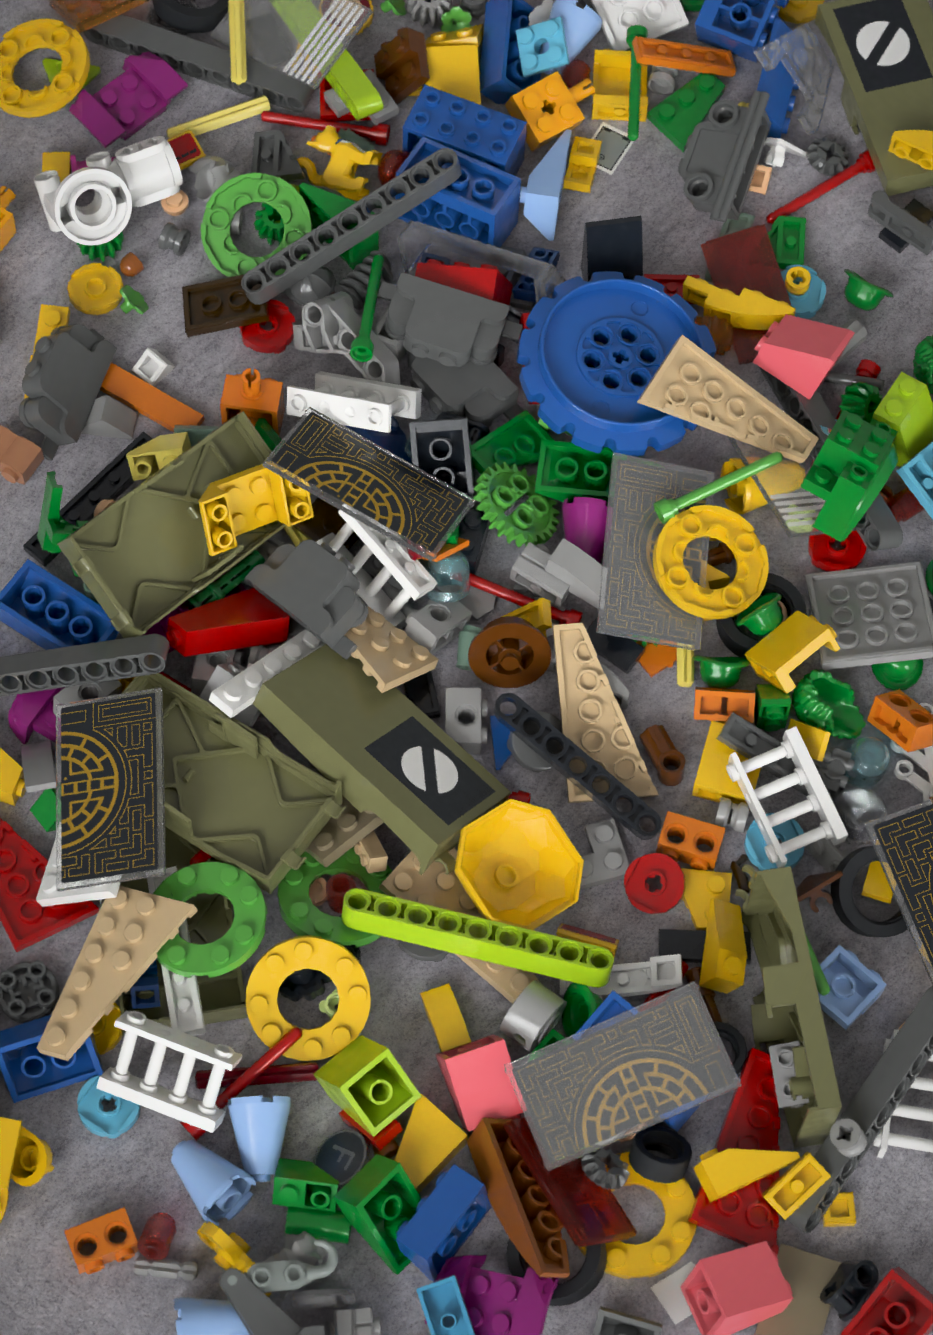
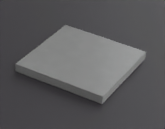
[805,561,933,670]

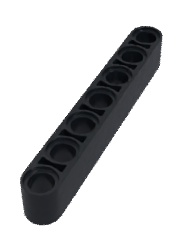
[494,693,662,840]

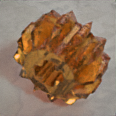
[695,314,734,358]

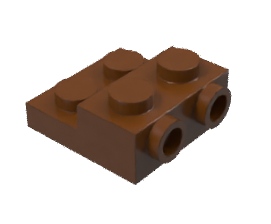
[374,27,430,105]

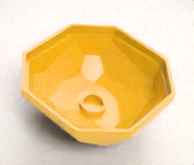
[454,799,584,930]

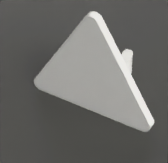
[764,137,808,167]

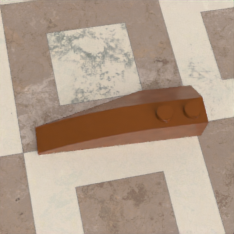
[466,1118,570,1278]

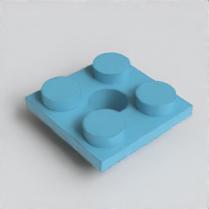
[515,17,570,77]

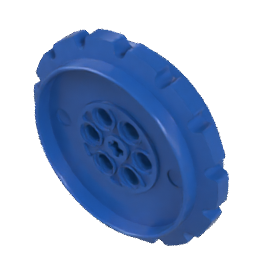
[517,271,716,457]

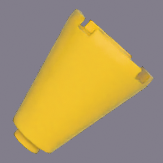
[721,457,804,515]

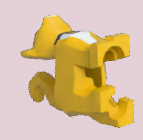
[297,125,383,201]

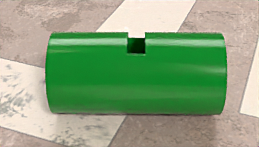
[285,1206,352,1244]

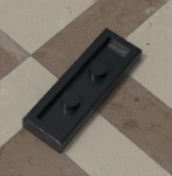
[658,929,751,965]

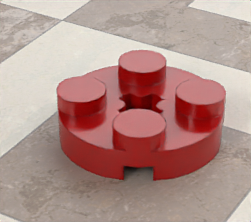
[239,299,295,354]
[808,528,867,572]
[624,853,686,914]

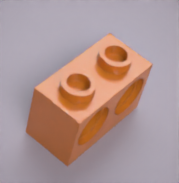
[693,687,755,723]
[867,689,933,753]
[656,811,726,871]
[64,1207,140,1274]

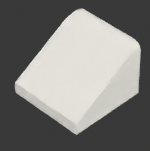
[132,348,175,386]

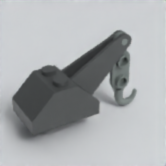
[219,1239,338,1335]

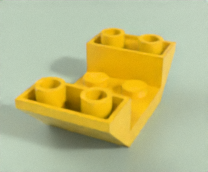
[198,463,314,556]

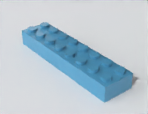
[416,1275,475,1335]

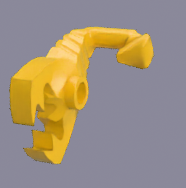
[197,1221,272,1297]

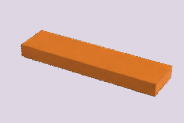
[632,36,737,77]
[100,362,204,432]

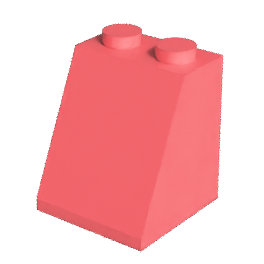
[753,314,855,400]
[435,1034,527,1132]
[680,1241,793,1335]

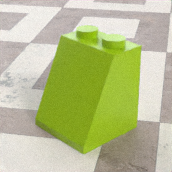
[872,372,933,468]
[313,1035,422,1137]

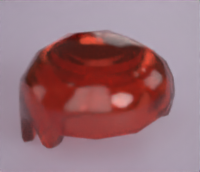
[377,149,411,186]

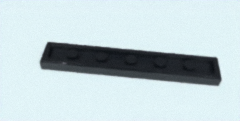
[23,431,152,567]

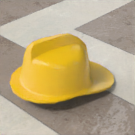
[11,1126,55,1186]

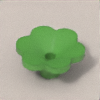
[380,0,407,16]
[441,6,472,33]
[120,285,149,314]

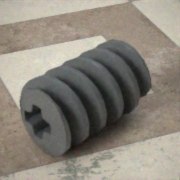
[334,250,394,310]

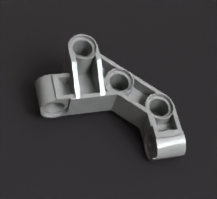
[293,291,401,385]

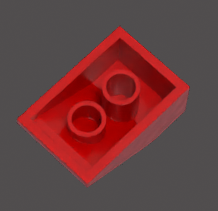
[840,1266,933,1335]

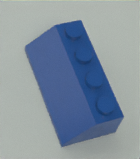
[479,0,542,105]
[757,18,807,139]
[0,559,118,650]

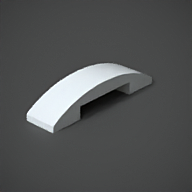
[560,954,683,998]

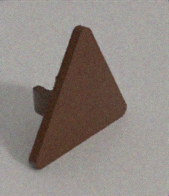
[796,870,843,913]

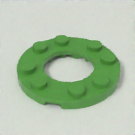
[201,173,313,277]
[277,846,392,948]
[153,862,268,978]

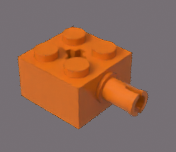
[220,368,285,437]

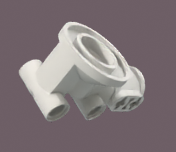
[34,136,183,245]

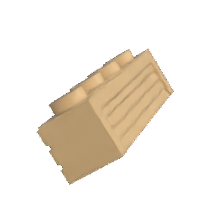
[354,830,388,873]

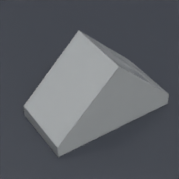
[81,395,137,440]

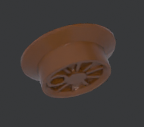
[468,616,551,688]

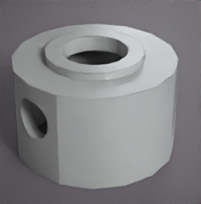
[500,980,567,1052]

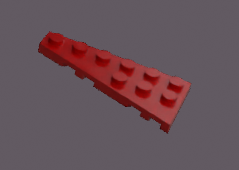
[0,818,99,953]
[688,1047,780,1256]

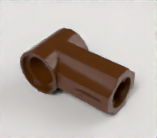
[639,724,685,787]

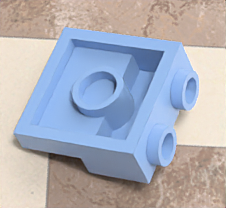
[817,945,887,1030]

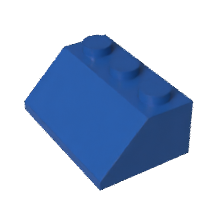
[0,1014,104,1103]
[396,1164,491,1282]

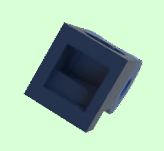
[130,959,161,1009]

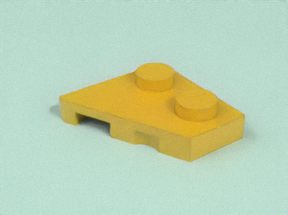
[425,24,484,47]
[681,868,732,931]

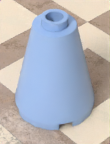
[540,0,603,75]
[228,1096,291,1182]
[171,1140,256,1226]
[174,1297,249,1335]

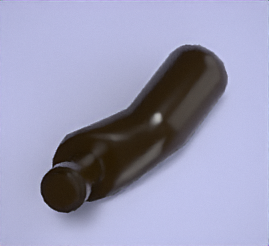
[730,854,751,893]

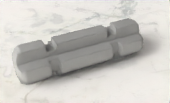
[134,1257,198,1281]

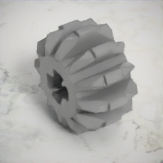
[407,0,452,27]

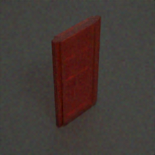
[700,224,792,365]
[503,1117,637,1247]

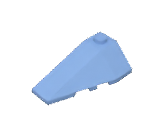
[519,129,572,241]

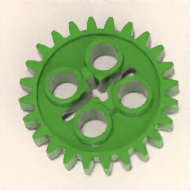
[473,462,560,548]

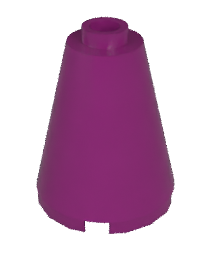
[562,497,613,564]

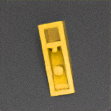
[699,898,747,994]
[693,1148,800,1202]

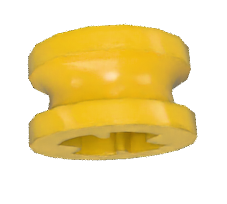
[785,266,811,295]

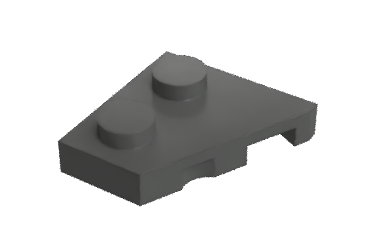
[251,129,305,181]

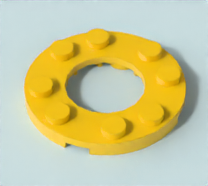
[0,19,90,118]
[653,505,769,619]
[245,935,371,1061]
[571,1152,697,1279]

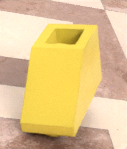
[126,432,191,481]

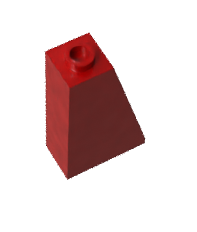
[166,588,290,657]

